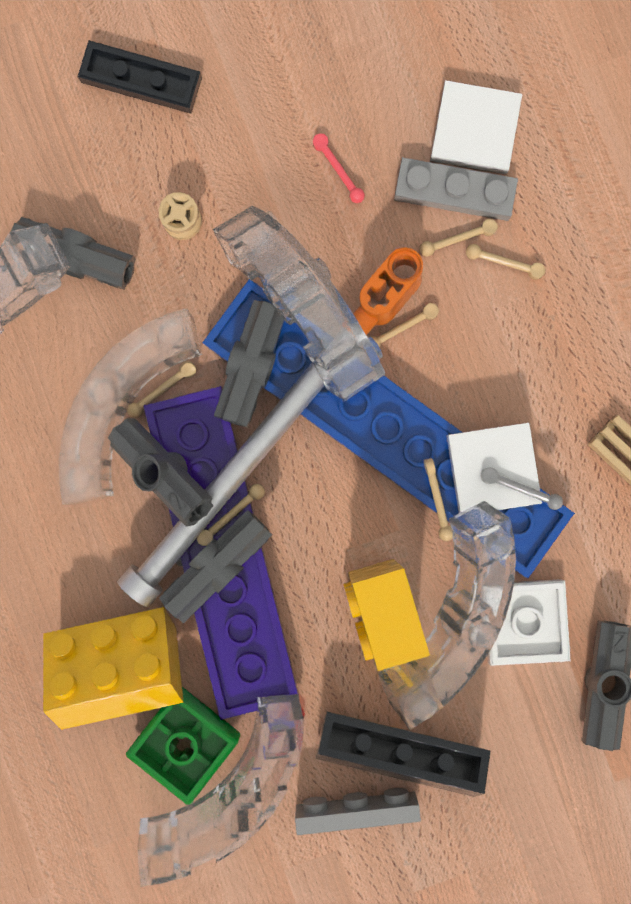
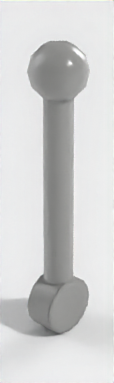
[481,467,563,510]

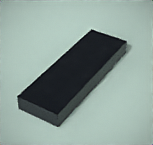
[77,40,202,114]

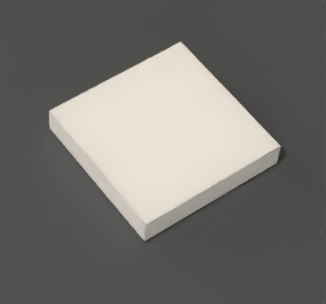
[430,80,522,174]
[447,423,542,516]
[483,579,571,666]

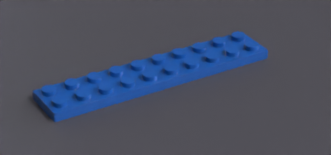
[202,279,575,578]

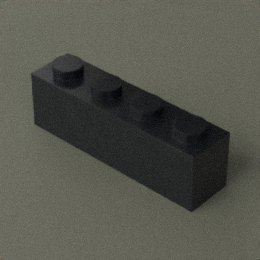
[316,712,491,797]

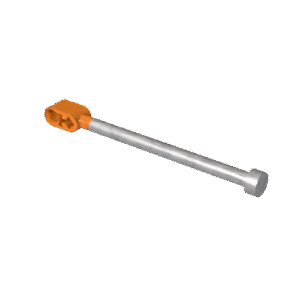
[117,247,423,607]

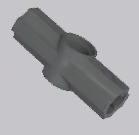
[10,217,136,290]
[214,300,287,428]
[108,418,213,526]
[159,510,273,624]
[582,620,631,751]

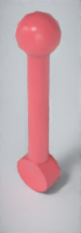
[313,134,365,203]

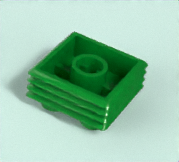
[126,687,240,805]

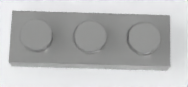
[394,157,518,221]
[295,788,421,835]

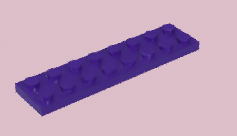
[144,386,300,720]

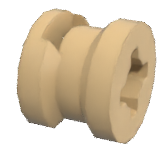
[158,192,202,240]

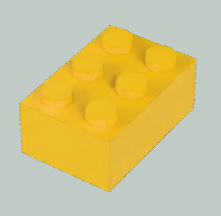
[343,559,430,671]
[43,607,183,730]

